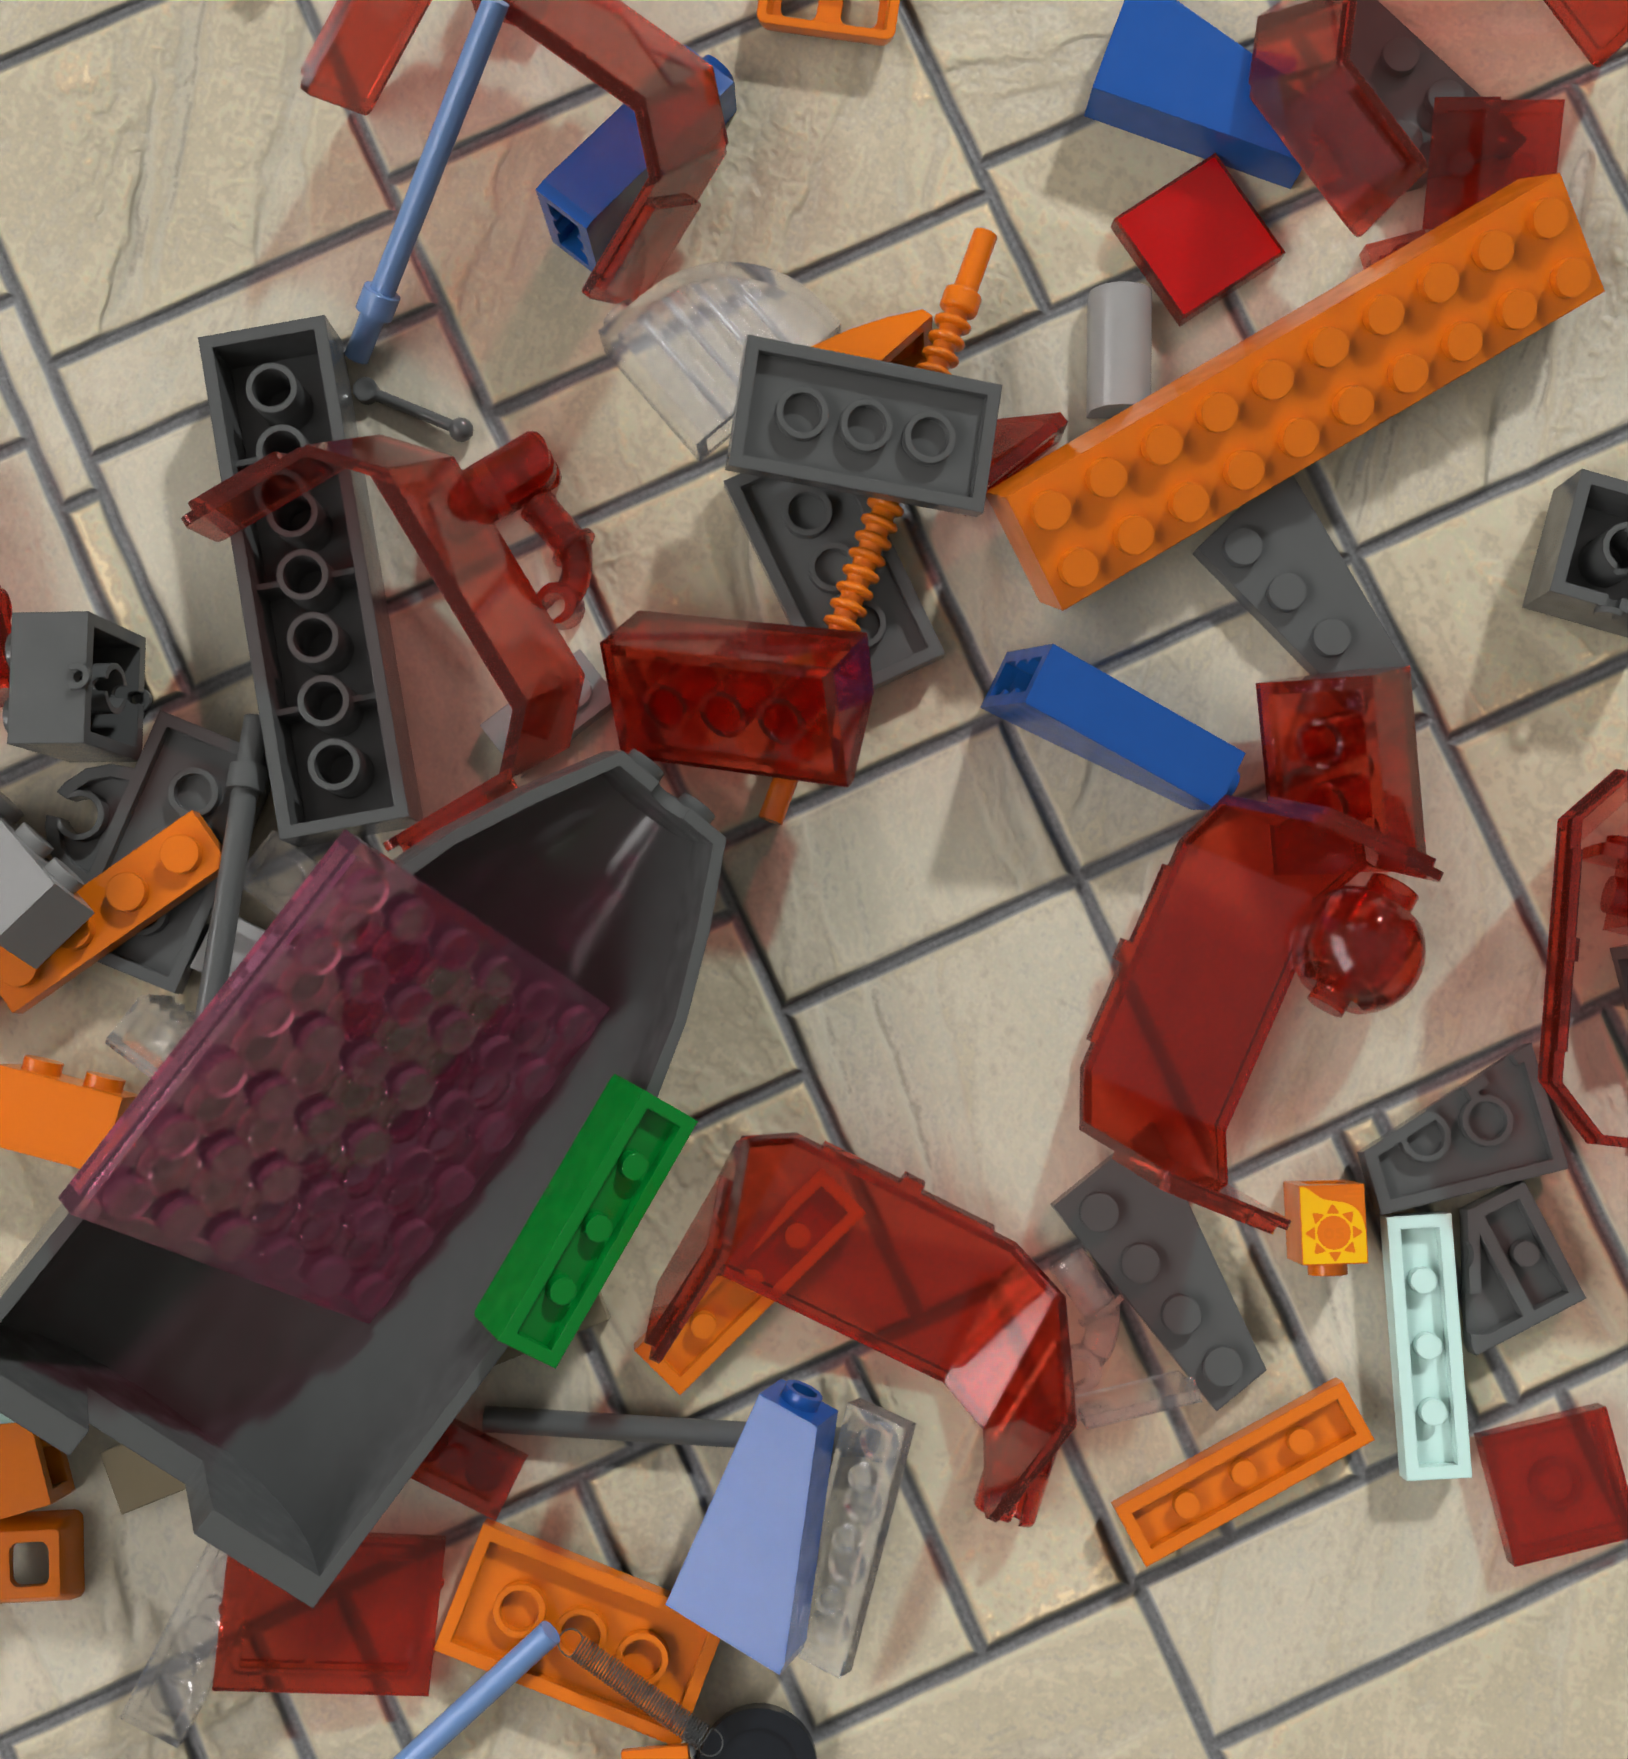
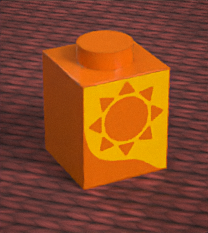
[1283,1179,1368,1276]

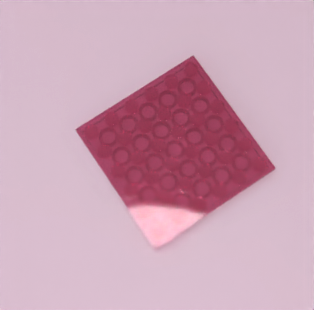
[58,829,610,1324]

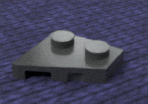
[1459,1181,1586,1356]

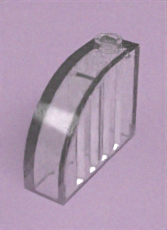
[598,262,841,462]

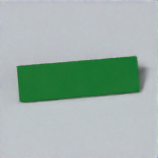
[474,1074,698,1369]

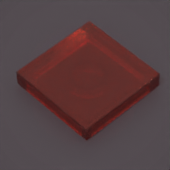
[1474,1403,1628,1567]

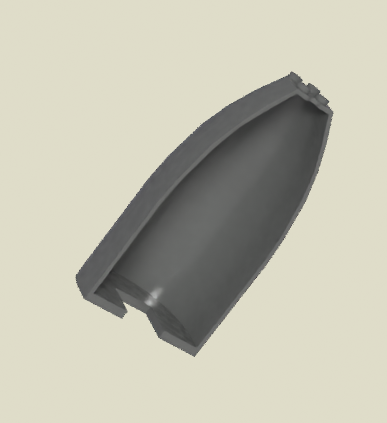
[0,749,726,1608]

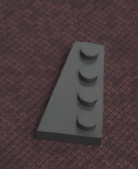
[1193,476,1418,732]
[1050,1125,1267,1411]

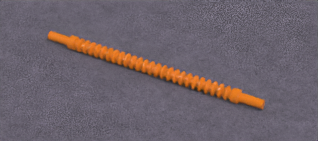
[758,228,997,825]

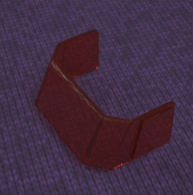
[300,0,729,307]
[1249,0,1628,237]
[181,434,585,852]
[1537,769,1628,1157]
[1079,795,1444,1235]
[644,1132,1077,1523]

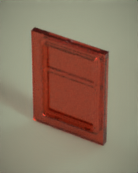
[212,1532,446,1696]

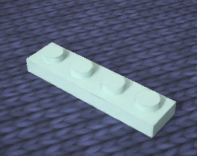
[1380,1211,1472,1481]

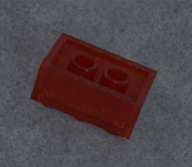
[1256,666,1427,872]

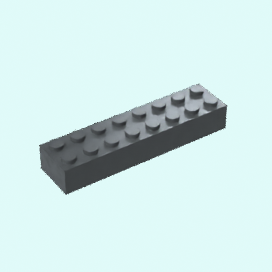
[198,315,424,848]

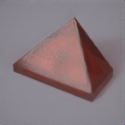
[964,412,1068,516]

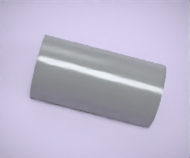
[1086,281,1152,419]

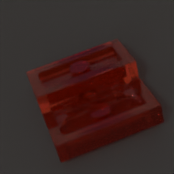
[1422,97,1565,230]

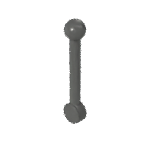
[353,377,473,442]

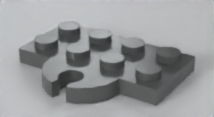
[45,710,271,994]

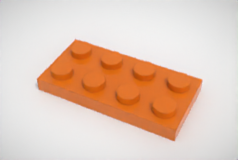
[434,1518,720,1744]

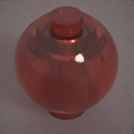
[1292,873,1426,1018]

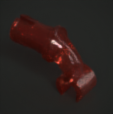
[521,490,595,630]

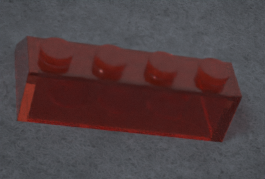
[600,610,874,787]

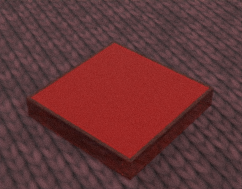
[1110,153,1286,327]

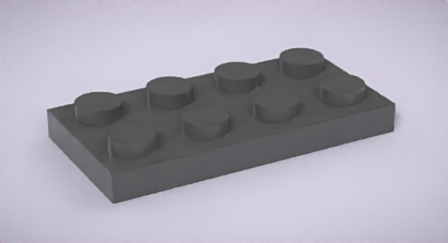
[725,334,1002,517]
[724,473,945,711]

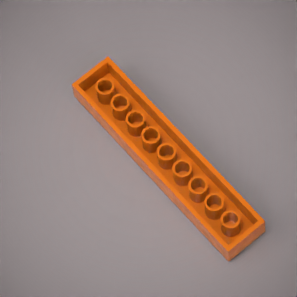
[986,173,1605,611]

